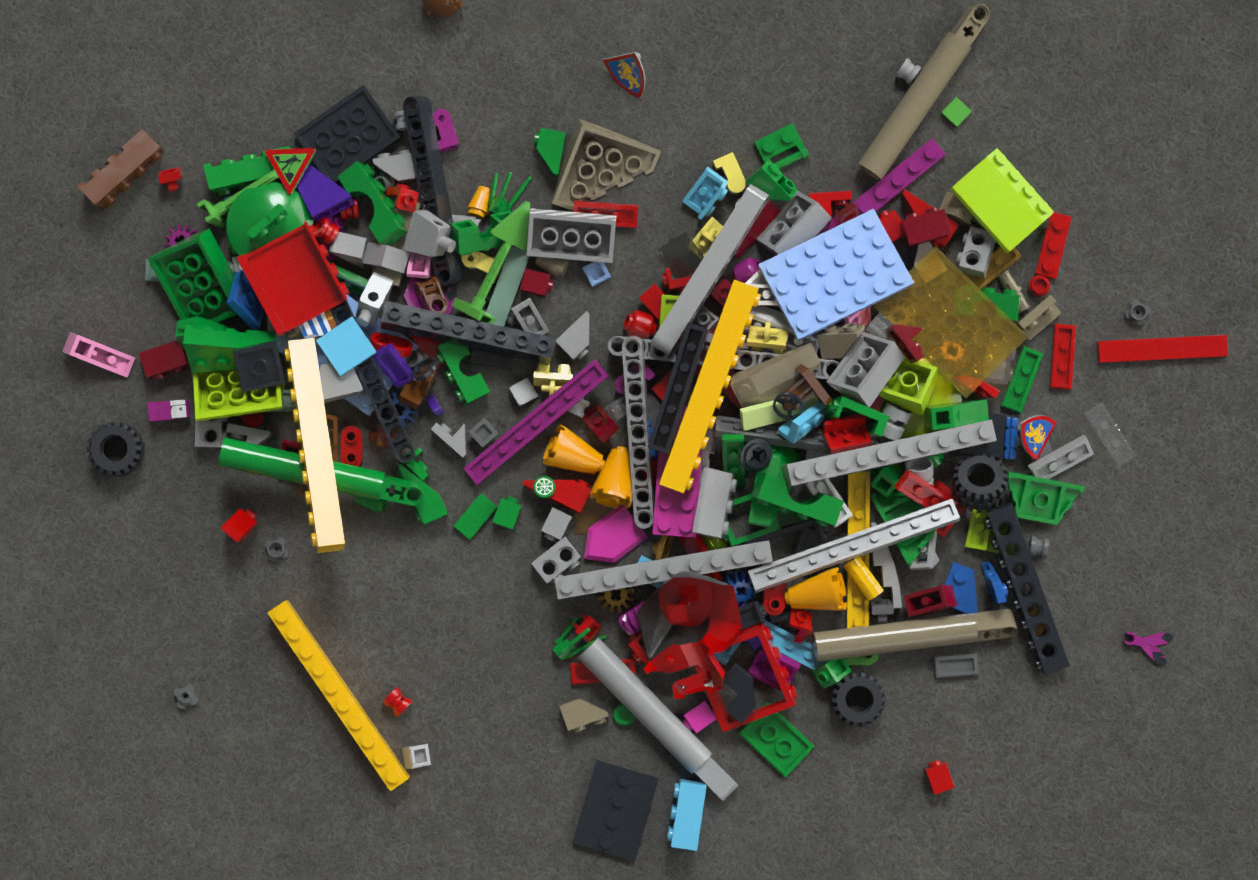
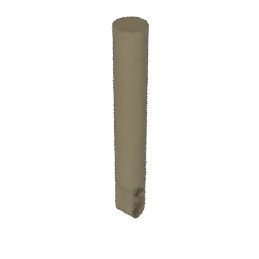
[857,4,990,181]
[812,609,1018,662]

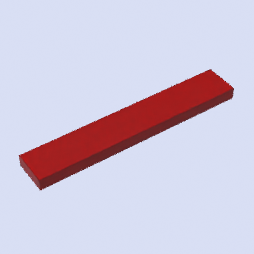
[1097,335,1228,363]

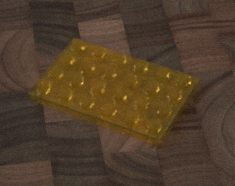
[874,246,1028,398]

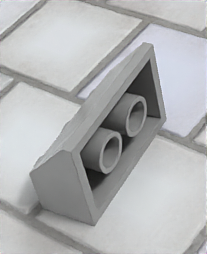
[756,191,832,256]
[827,332,905,407]
[692,467,737,539]

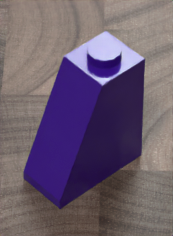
[297,164,355,222]

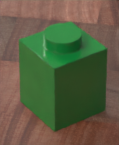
[493,496,522,530]

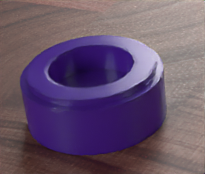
[426,394,445,416]

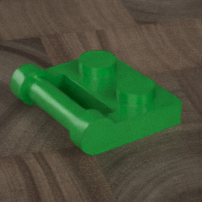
[754,123,810,170]

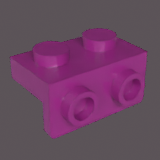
[748,645,801,691]

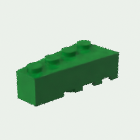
[203,146,291,197]
[183,325,279,373]

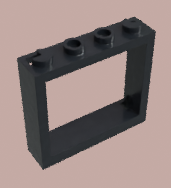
[745,519,847,623]

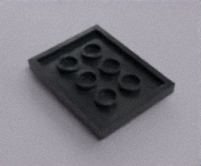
[294,85,401,183]
[573,760,659,861]

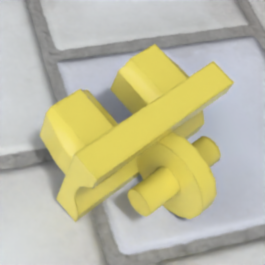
[688,217,723,259]
[747,322,789,354]
[534,363,573,397]

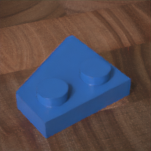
[981,561,1008,604]
[944,562,978,614]

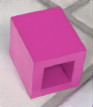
[683,700,717,733]

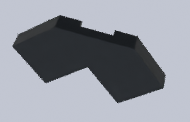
[723,663,757,723]

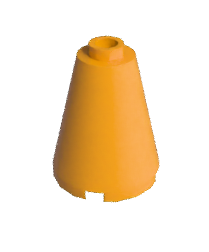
[543,424,605,474]
[590,446,632,508]
[785,567,847,611]

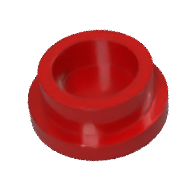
[1028,275,1050,297]

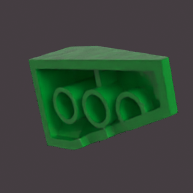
[748,444,801,527]

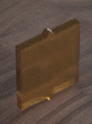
[574,499,614,534]

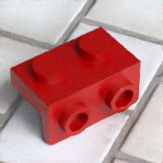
[822,414,872,455]

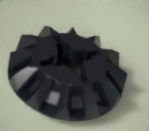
[738,438,772,472]

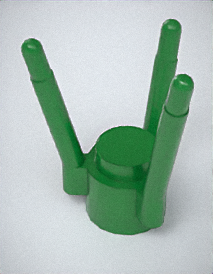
[488,172,532,214]
[552,617,607,661]

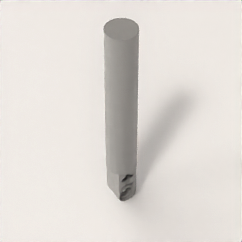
[578,637,738,801]

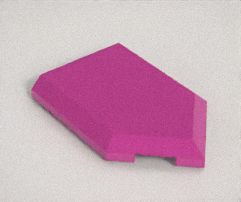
[584,504,648,563]

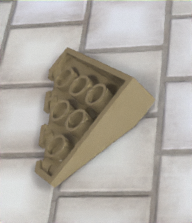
[551,118,661,210]
[730,343,820,425]

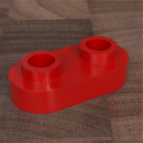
[370,332,413,358]
[341,426,363,467]
[763,582,786,615]

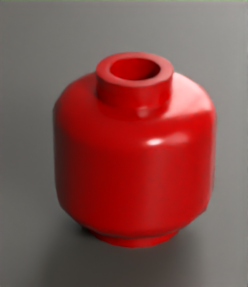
[623,310,657,339]

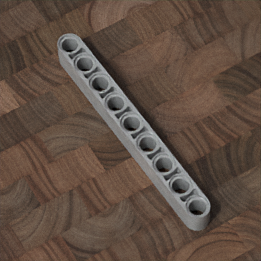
[651,185,770,356]
[622,336,655,529]

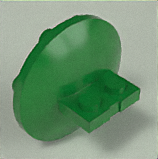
[226,182,314,256]

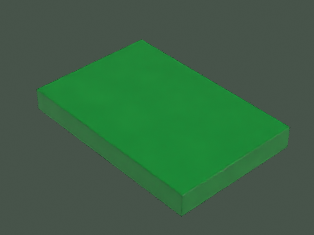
[738,702,815,778]

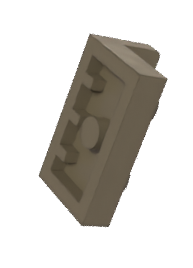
[1015,295,1061,340]

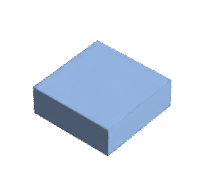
[582,261,611,287]

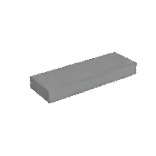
[1028,435,1094,479]

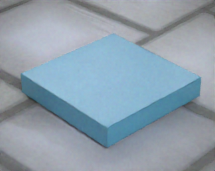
[316,317,377,377]

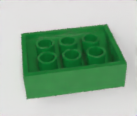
[147,228,237,322]

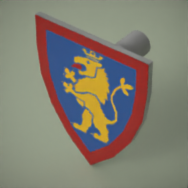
[603,52,645,99]
[1017,415,1057,460]

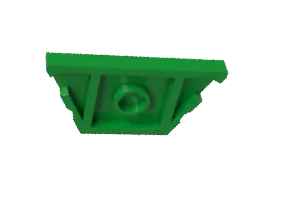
[1006,471,1085,525]
[870,492,938,566]

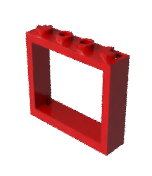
[694,622,798,732]

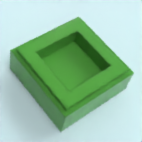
[941,97,972,128]

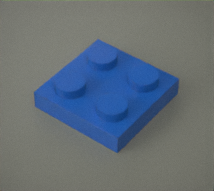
[227,270,265,330]

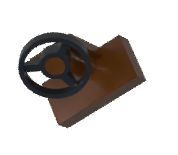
[398,357,438,410]
[773,364,833,420]

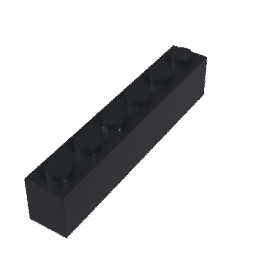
[648,323,710,455]

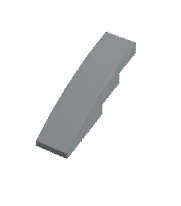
[870,522,902,608]

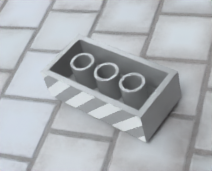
[527,209,616,263]

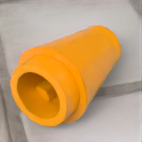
[467,186,490,219]

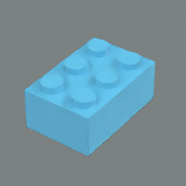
[667,779,706,851]

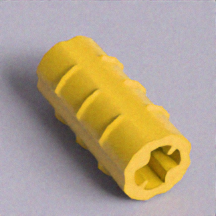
[843,557,884,601]

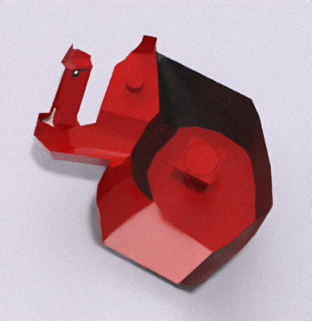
[637,571,742,699]

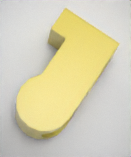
[713,152,746,195]
[462,251,503,284]

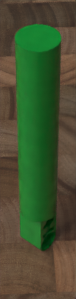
[218,437,424,506]

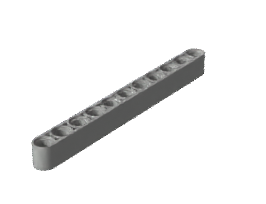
[608,336,840,379]

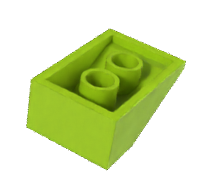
[878,356,939,415]

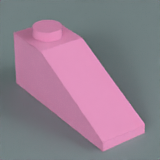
[62,332,135,377]

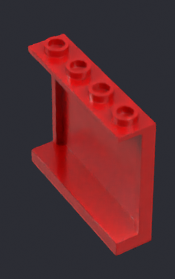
[237,222,350,336]

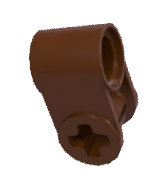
[414,276,448,313]

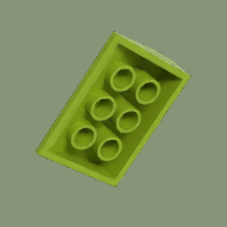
[950,148,1054,254]
[193,367,284,422]

